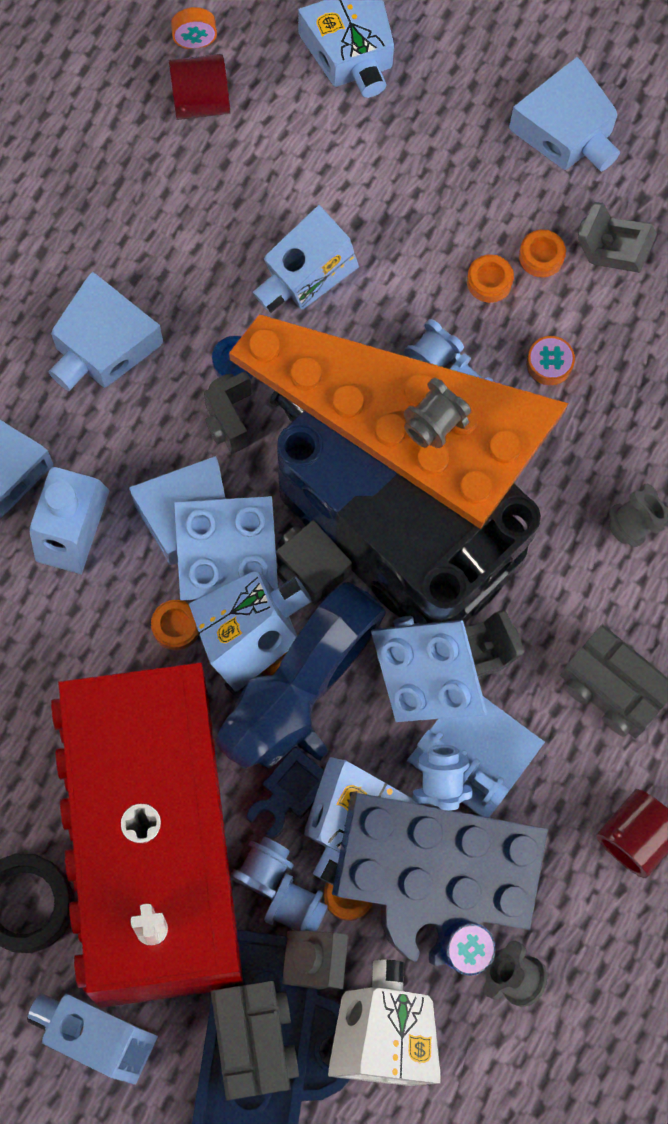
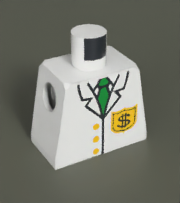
[328,960,440,1086]

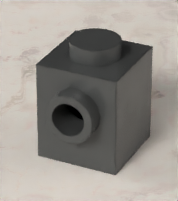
[276,520,352,605]

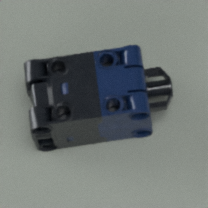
[270,390,541,624]

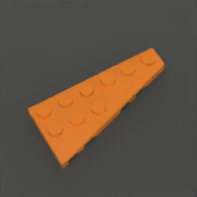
[229,314,569,529]

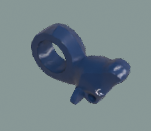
[216,582,386,768]

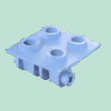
[174,496,278,600]
[371,616,487,722]
[407,696,545,818]

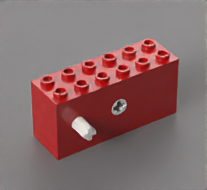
[51,663,244,1008]

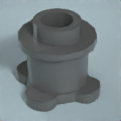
[403,378,471,448]
[609,484,668,547]
[483,941,548,1007]

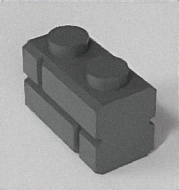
[560,624,668,739]
[211,981,299,1101]

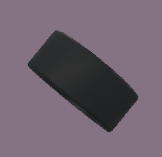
[0,853,75,953]

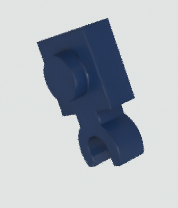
[246,746,324,840]

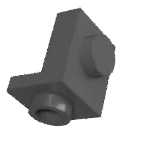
[578,202,657,273]
[204,372,252,454]
[465,610,524,678]
[282,931,348,990]

